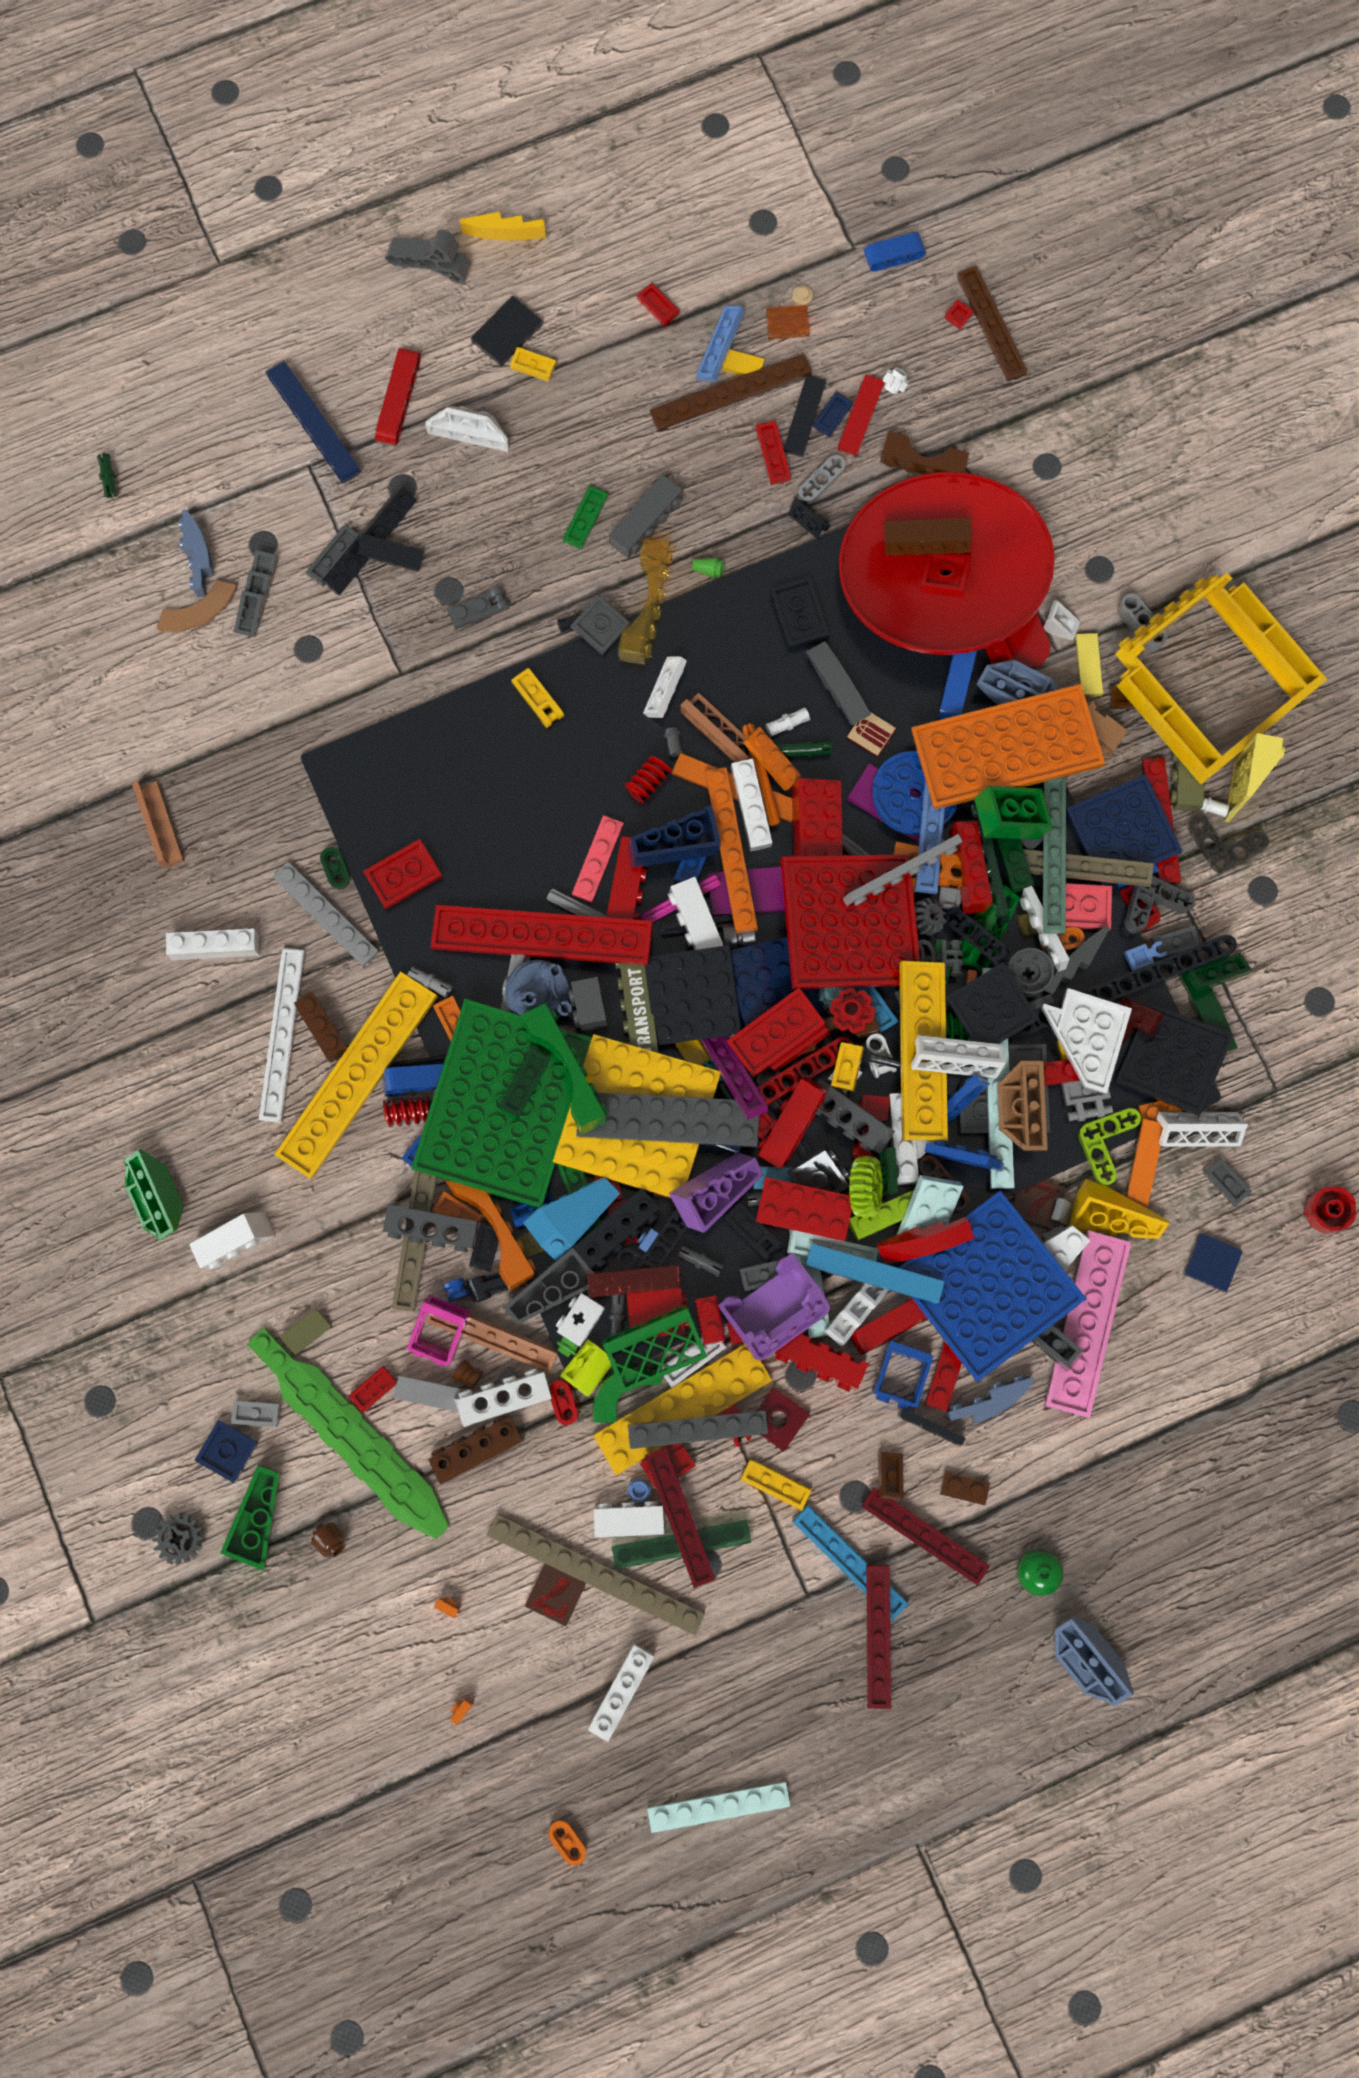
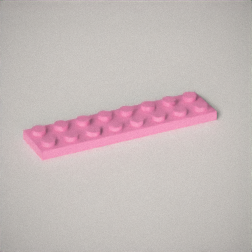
[1044,1230,1131,1418]

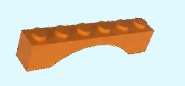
[445,1180,536,1292]

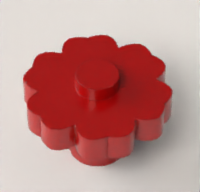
[829,988,876,1034]

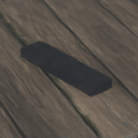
[784,375,826,457]

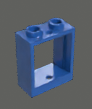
[872,1341,934,1411]

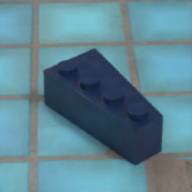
[628,805,721,868]

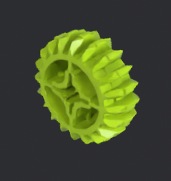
[849,1156,883,1218]

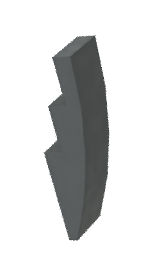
[234,550,278,637]
[806,641,871,726]
[1043,926,1110,996]

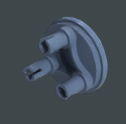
[505,960,572,1019]

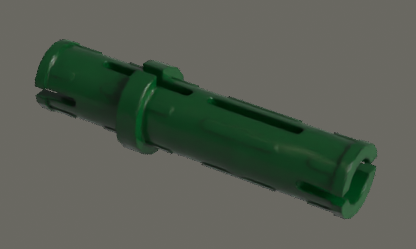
[775,740,832,757]

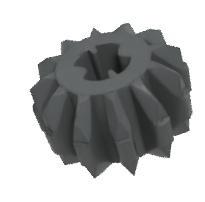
[914,898,947,936]

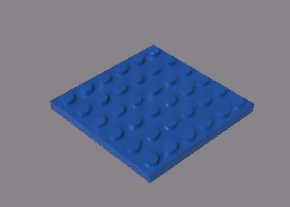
[898,1191,1087,1383]

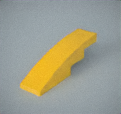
[459,212,546,241]

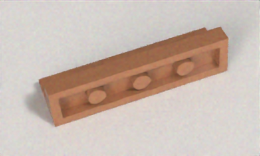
[681,693,750,763]
[132,781,184,869]

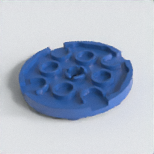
[872,751,957,836]

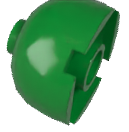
[1016,1549,1064,1596]

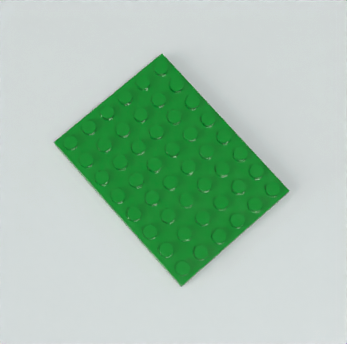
[411,999,592,1208]

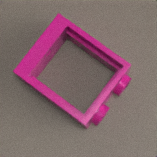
[407,1294,471,1367]

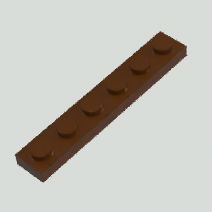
[957,265,1027,382]

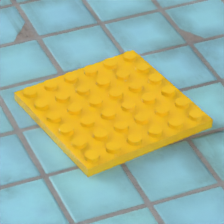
[553,1034,721,1198]

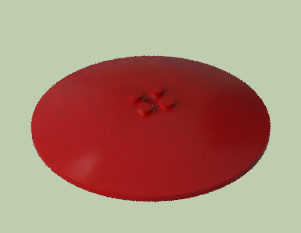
[839,472,1055,655]

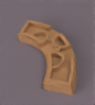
[157,580,237,632]

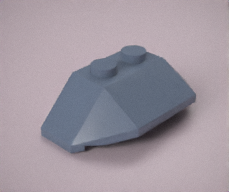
[977,660,1058,705]
[1055,1617,1134,1706]

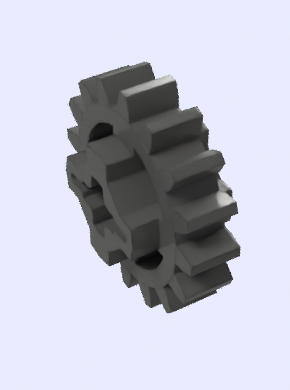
[152,1513,205,1565]

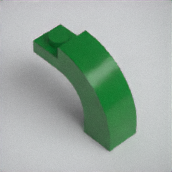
[592,1363,662,1423]

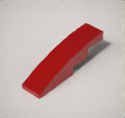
[876,1217,974,1264]

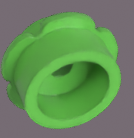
[557,1337,578,1357]

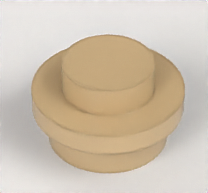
[792,285,813,307]

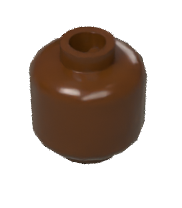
[311,1523,346,1557]

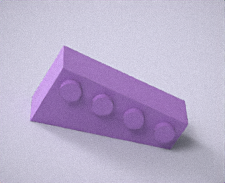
[669,1152,764,1233]

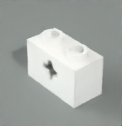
[556,1293,605,1348]

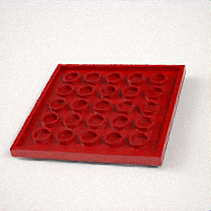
[780,855,920,989]

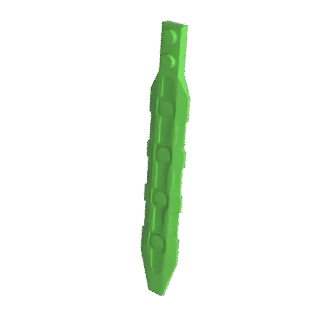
[247,1328,449,1539]

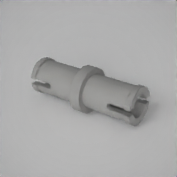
[407,966,452,998]

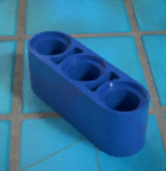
[864,232,926,272]

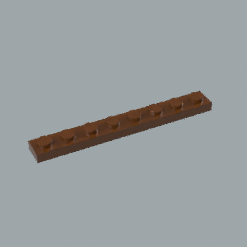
[650,353,812,431]

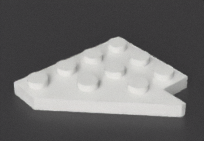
[1041,988,1132,1094]

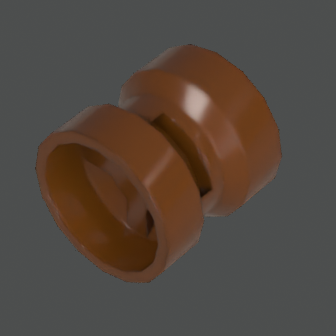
[452,1359,484,1390]

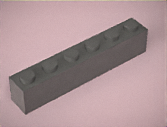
[628,1410,768,1449]

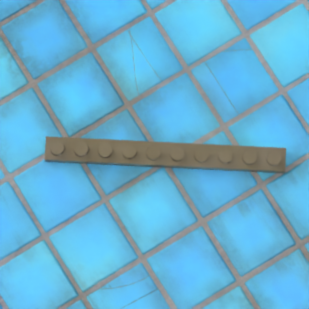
[487,1514,705,1635]

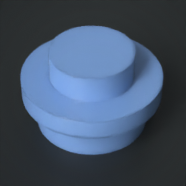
[628,1479,651,1502]

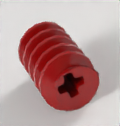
[625,756,673,804]
[383,1095,430,1128]

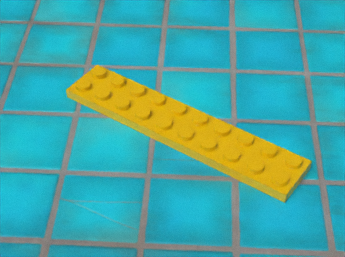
[274,971,438,1180]

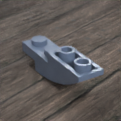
[179,510,214,597]
[946,1375,1034,1424]

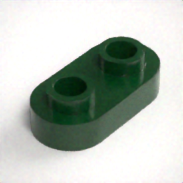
[320,847,351,890]

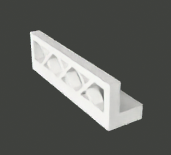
[911,1035,1006,1078]
[1156,1112,1248,1147]

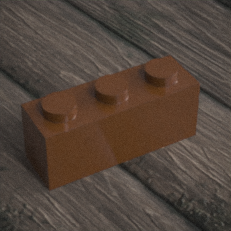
[294,992,347,1063]

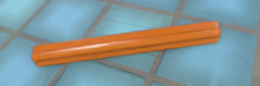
[743,724,780,826]

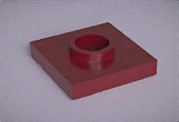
[757,1388,810,1452]

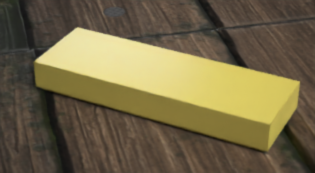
[1075,633,1103,697]

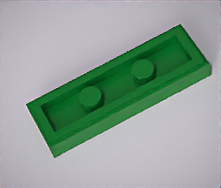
[563,485,609,550]

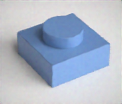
[638,1229,659,1253]

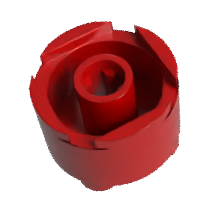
[1303,1186,1357,1234]

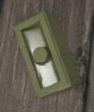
[280,1309,331,1355]

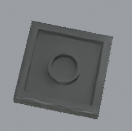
[570,595,630,655]

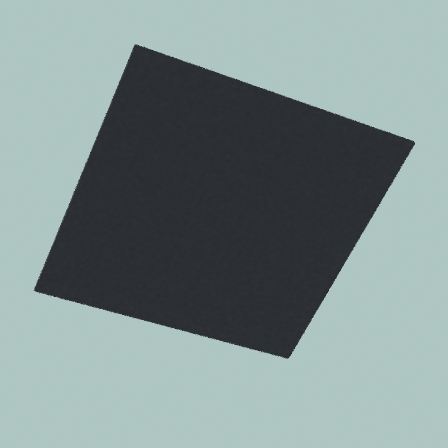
[301,525,1221,1390]

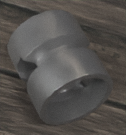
[722,923,756,950]

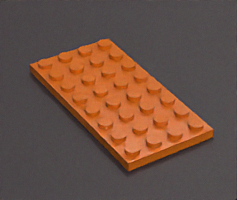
[911,684,1105,810]

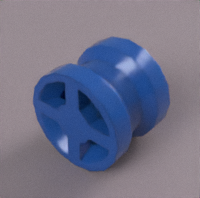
[442,1277,470,1303]

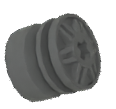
[1006,948,1054,999]

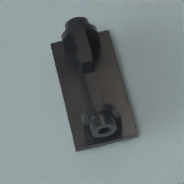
[788,497,830,539]

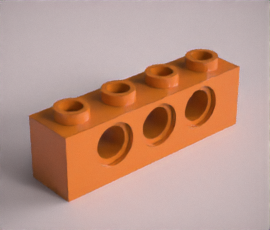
[893,842,962,889]

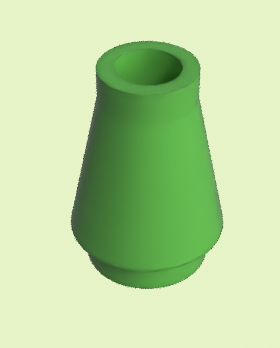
[692,557,724,579]

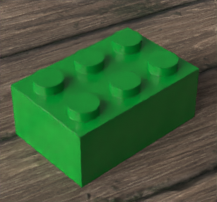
[974,786,1053,840]

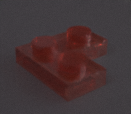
[1120,997,1163,1046]

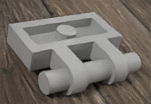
[1061,1081,1113,1122]

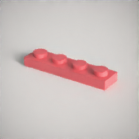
[572,815,624,903]

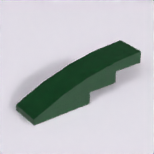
[1179,974,1237,1052]

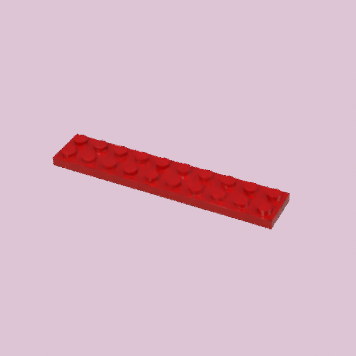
[431,905,653,966]

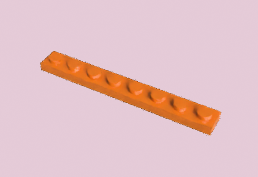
[705,767,758,934]

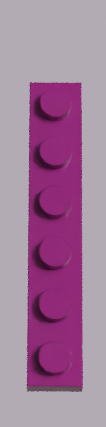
[700,1036,768,1120]

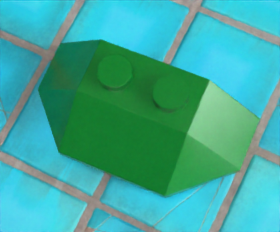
[124,1149,184,1240]

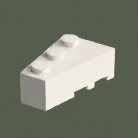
[189,1212,275,1270]
[1042,1224,1091,1271]

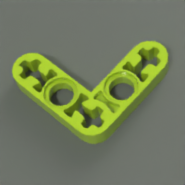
[1078,1108,1141,1186]

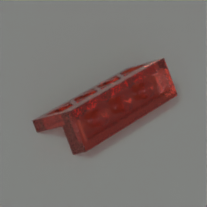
[587,1265,680,1297]

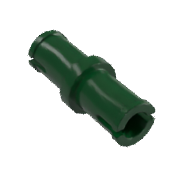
[97,453,118,498]

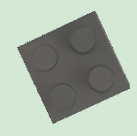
[568,977,607,1034]

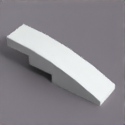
[824,1283,888,1346]

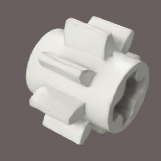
[883,367,909,394]

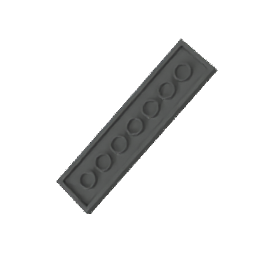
[576,1093,759,1147]

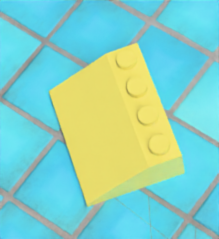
[1224,733,1285,822]

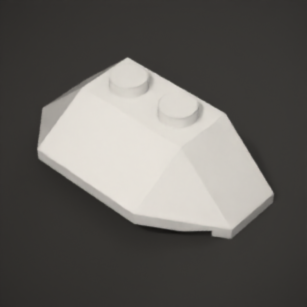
[426,406,509,452]

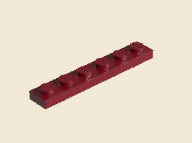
[644,1447,715,1588]
[861,1487,990,1586]
[866,1565,891,1709]

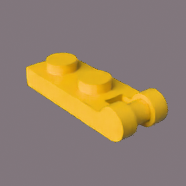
[511,668,564,728]

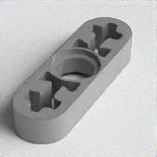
[798,455,846,505]

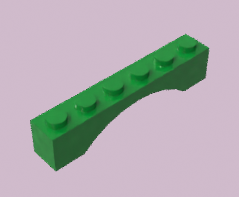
[521,1003,608,1135]

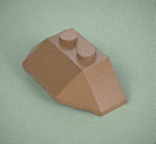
[997,1061,1048,1151]

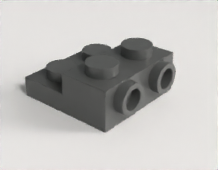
[787,1145,851,1193]

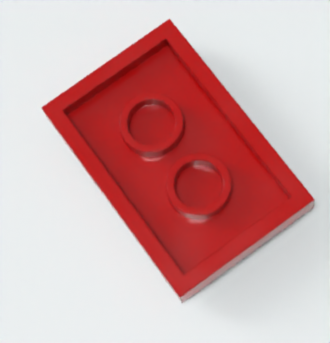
[363,839,442,909]

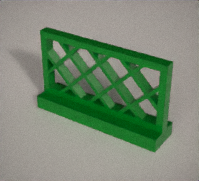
[601,1305,707,1393]

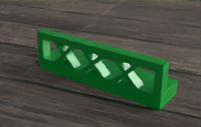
[959,883,1020,974]

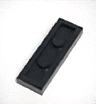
[356,533,424,572]
[898,1408,966,1446]

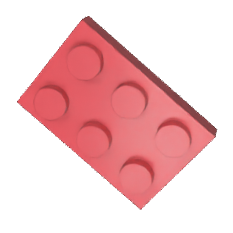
[1066,883,1112,930]

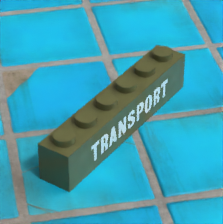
[615,963,658,1053]

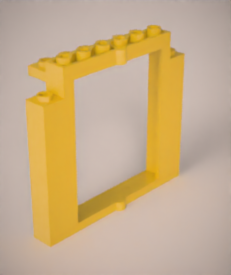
[1115,572,1328,784]

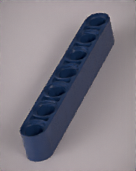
[265,361,361,484]

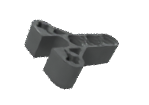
[385,230,471,284]

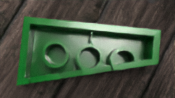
[220,1464,281,1571]

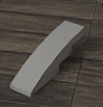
[394,1376,486,1412]

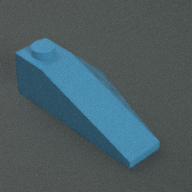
[523,1177,620,1261]

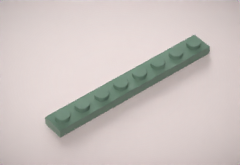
[1043,776,1066,934]

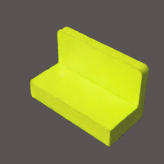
[560,1340,615,1397]

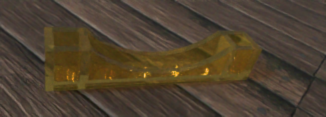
[618,539,673,665]

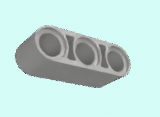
[1117,593,1168,652]

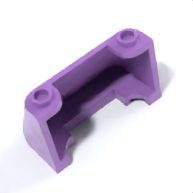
[718,1253,830,1361]

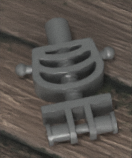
[918,939,963,978]

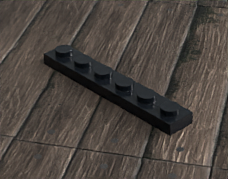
[322,485,417,596]

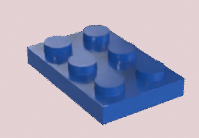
[925,1140,1004,1172]

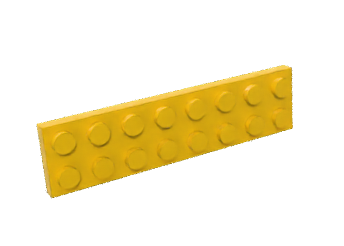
[899,961,948,1142]
[593,1344,772,1475]

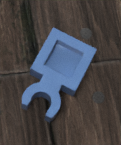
[1124,941,1167,971]

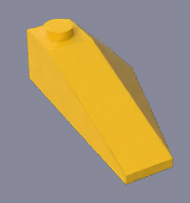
[1068,1179,1170,1239]

